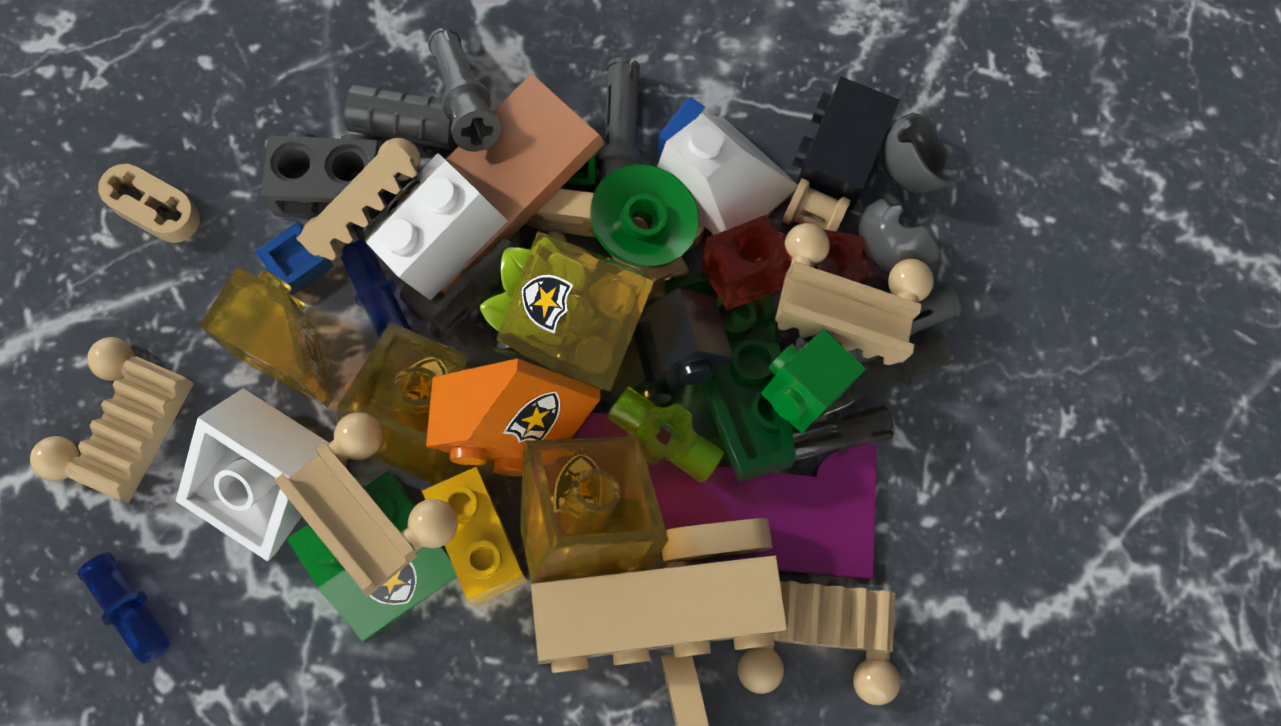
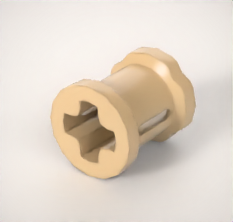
[782,178,851,243]

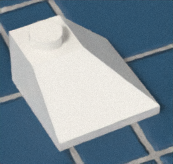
[657,113,798,249]

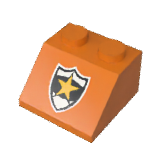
[426,359,600,476]

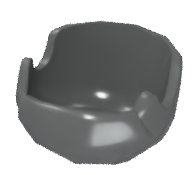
[883,113,960,194]
[858,199,941,275]

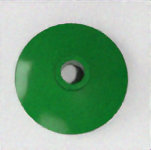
[590,164,699,268]

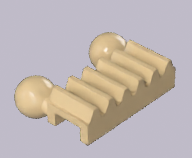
[296,138,420,261]
[775,223,934,365]
[30,337,194,504]
[274,412,458,597]
[737,581,901,705]

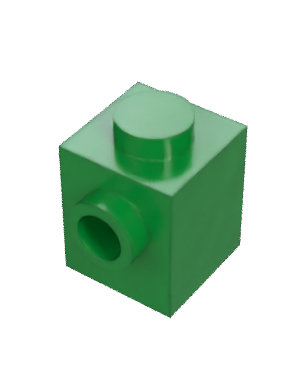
[761,329,866,434]

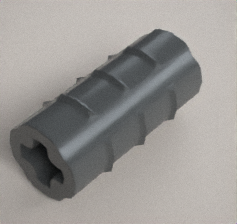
[344,84,455,150]

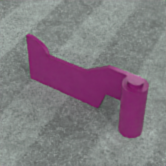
[530,413,877,580]

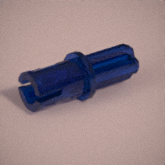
[341,240,413,347]
[77,552,171,664]

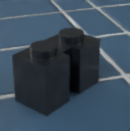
[792,76,900,210]
[598,288,733,408]

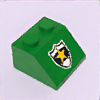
[287,471,457,642]

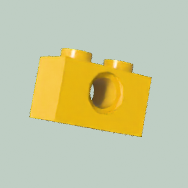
[422,467,528,605]

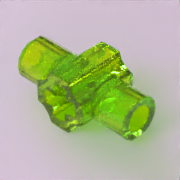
[607,386,724,483]

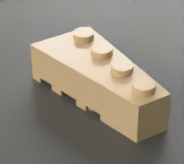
[531,555,787,673]

